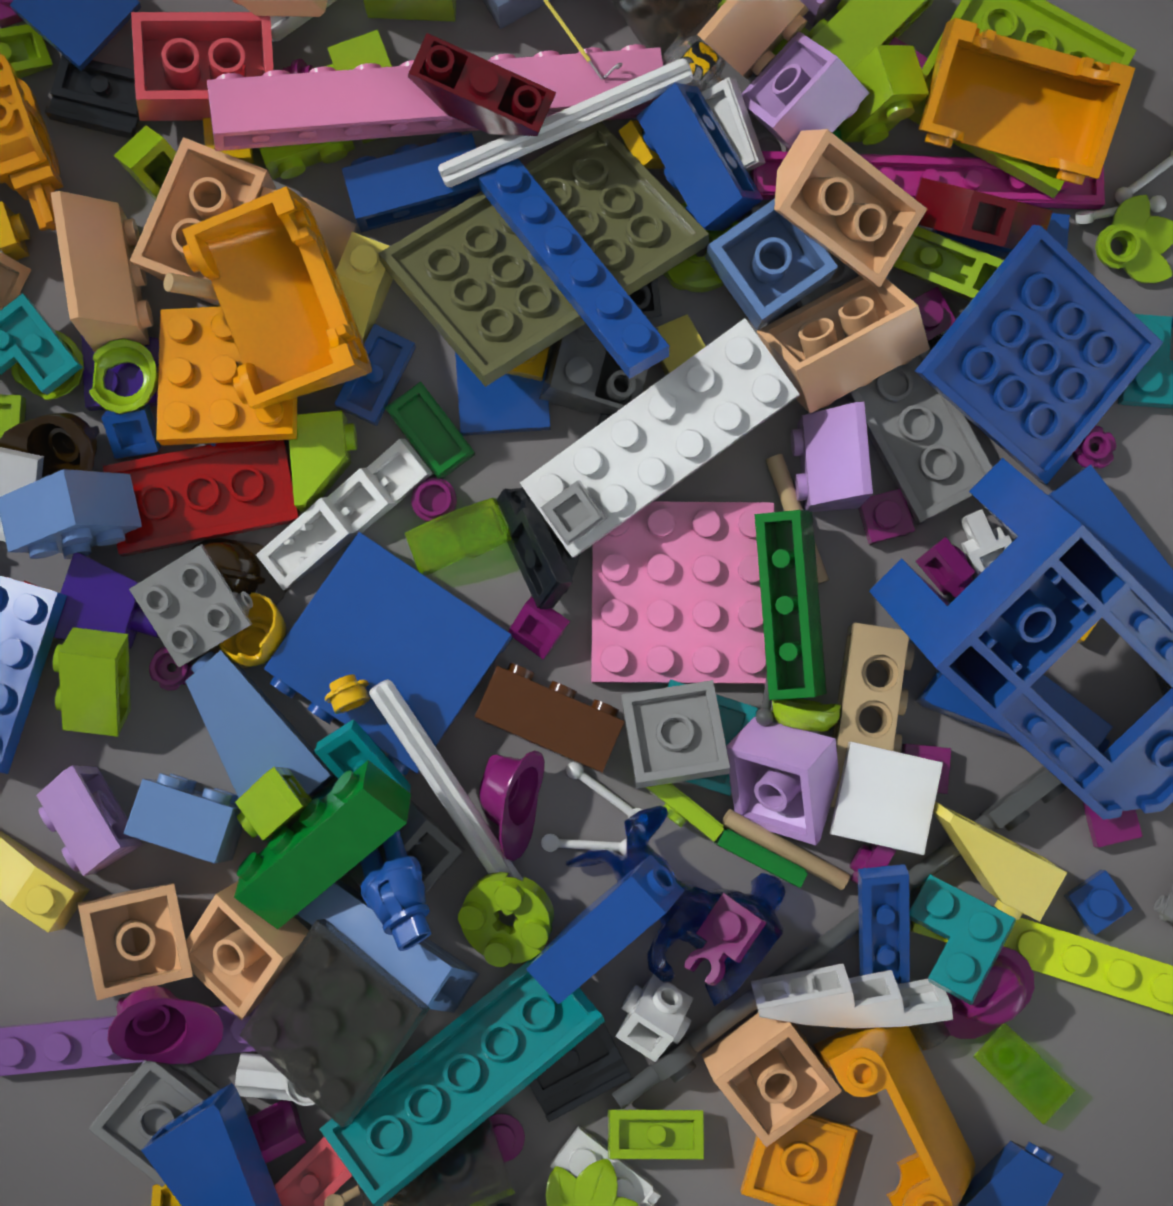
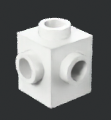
[615,973,694,1062]

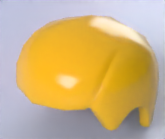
[218,593,287,667]

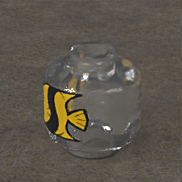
[662,35,725,92]

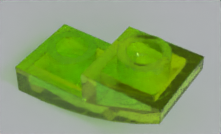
[405,498,512,575]
[973,1023,1076,1125]

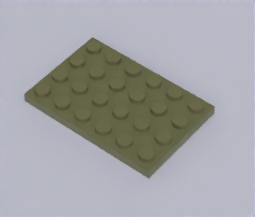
[378,122,709,387]

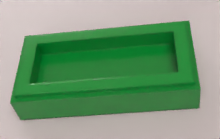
[385,381,475,479]
[714,828,808,888]

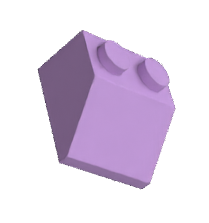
[741,31,869,150]
[791,402,873,512]
[726,717,839,845]
[36,765,143,876]

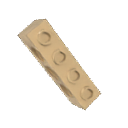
[830,623,915,808]

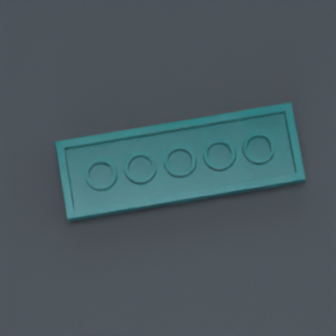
[319,948,605,1206]

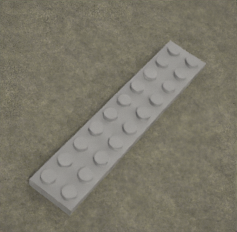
[747,112,993,525]

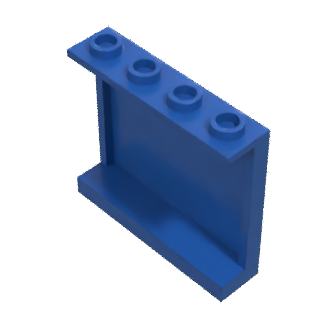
[264,532,513,776]

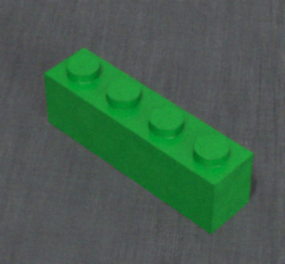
[755,510,827,700]
[234,760,411,929]

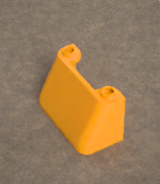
[919,18,1135,185]
[182,186,372,410]
[814,1026,975,1206]

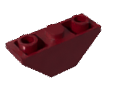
[408,33,556,136]
[914,177,1053,249]

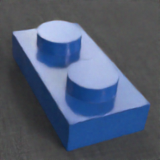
[334,324,416,426]

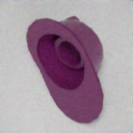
[479,750,545,861]
[934,946,1035,1039]
[107,986,223,1064]

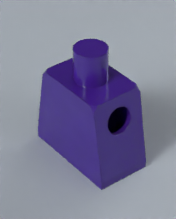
[53,553,160,649]

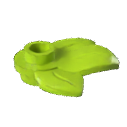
[1095,195,1173,283]
[545,1159,639,1206]

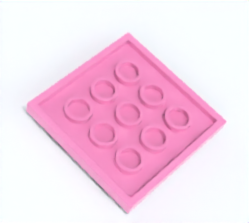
[591,501,774,685]

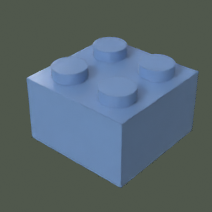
[705,198,838,330]
[0,469,142,559]
[123,773,243,864]

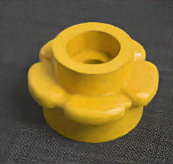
[325,674,370,714]

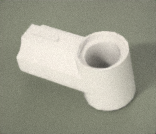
[235,1053,334,1106]

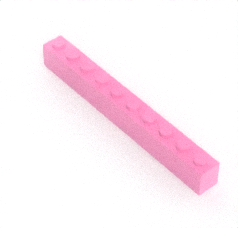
[207,44,663,151]

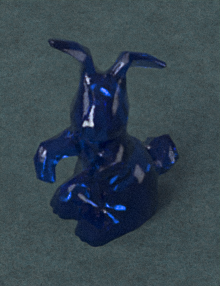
[566,805,786,1006]

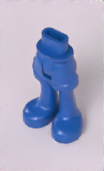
[360,830,432,951]

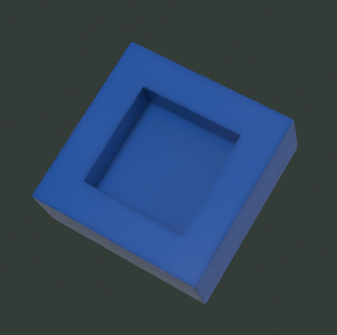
[101,404,162,459]
[1064,870,1132,935]

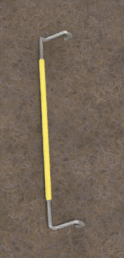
[543,0,623,80]

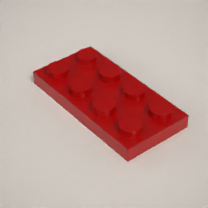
[103,440,300,557]

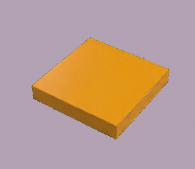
[740,1114,858,1206]

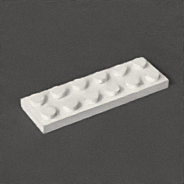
[520,318,800,558]

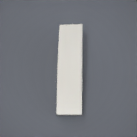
[256,439,433,590]
[751,963,953,1028]

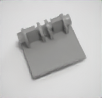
[129,544,253,667]

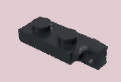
[496,487,573,609]

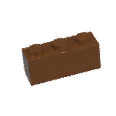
[474,662,625,773]

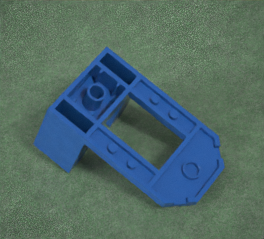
[869,458,1173,820]

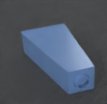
[185,650,336,838]
[297,879,480,1013]

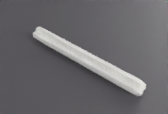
[438,58,693,187]
[369,679,523,881]

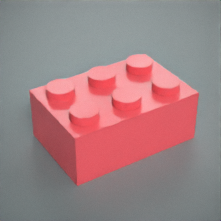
[131,12,274,121]

